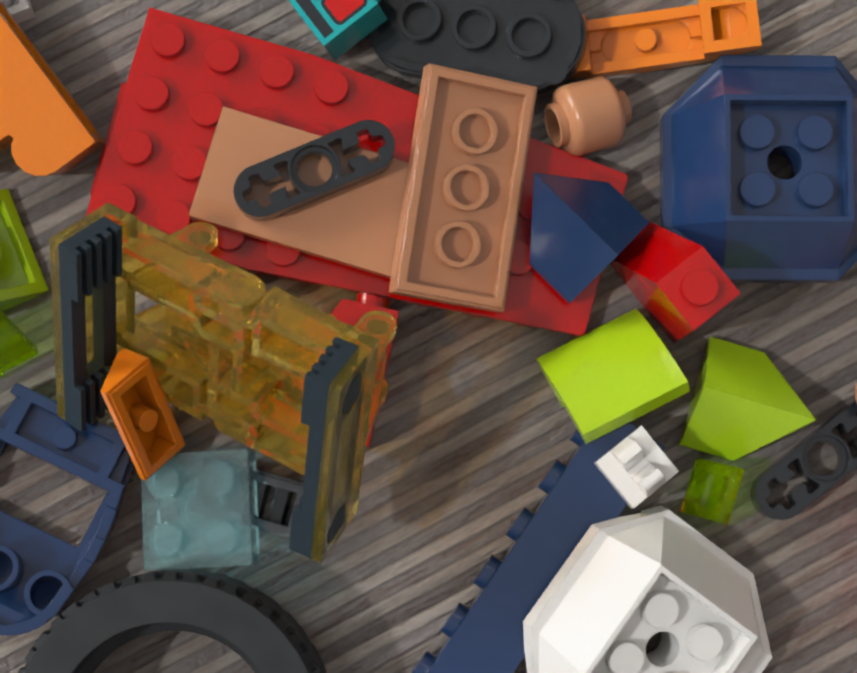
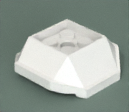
[523,505,772,673]

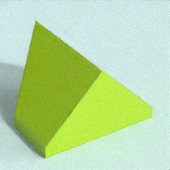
[678,337,816,461]

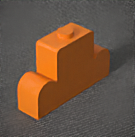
[0,0,105,176]

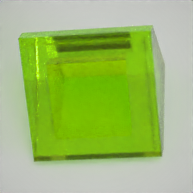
[680,458,744,527]

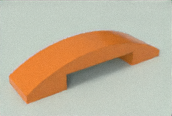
[569,0,762,79]

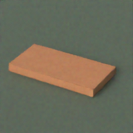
[388,63,537,313]
[188,106,409,279]

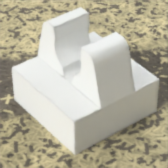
[594,425,679,509]

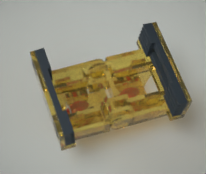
[49,202,397,563]

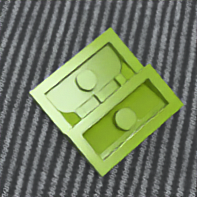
[536,308,690,444]

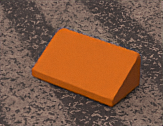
[100,348,186,481]

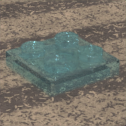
[141,448,260,571]

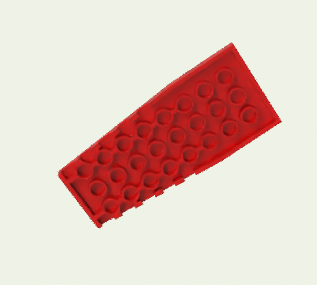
[84,7,628,337]

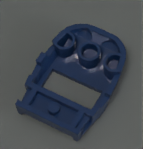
[0,383,134,635]

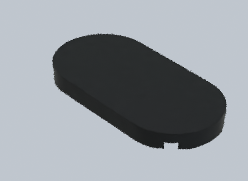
[367,0,587,94]

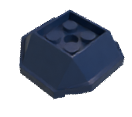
[660,55,857,283]

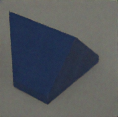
[529,172,650,304]

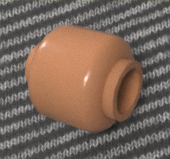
[544,76,632,156]

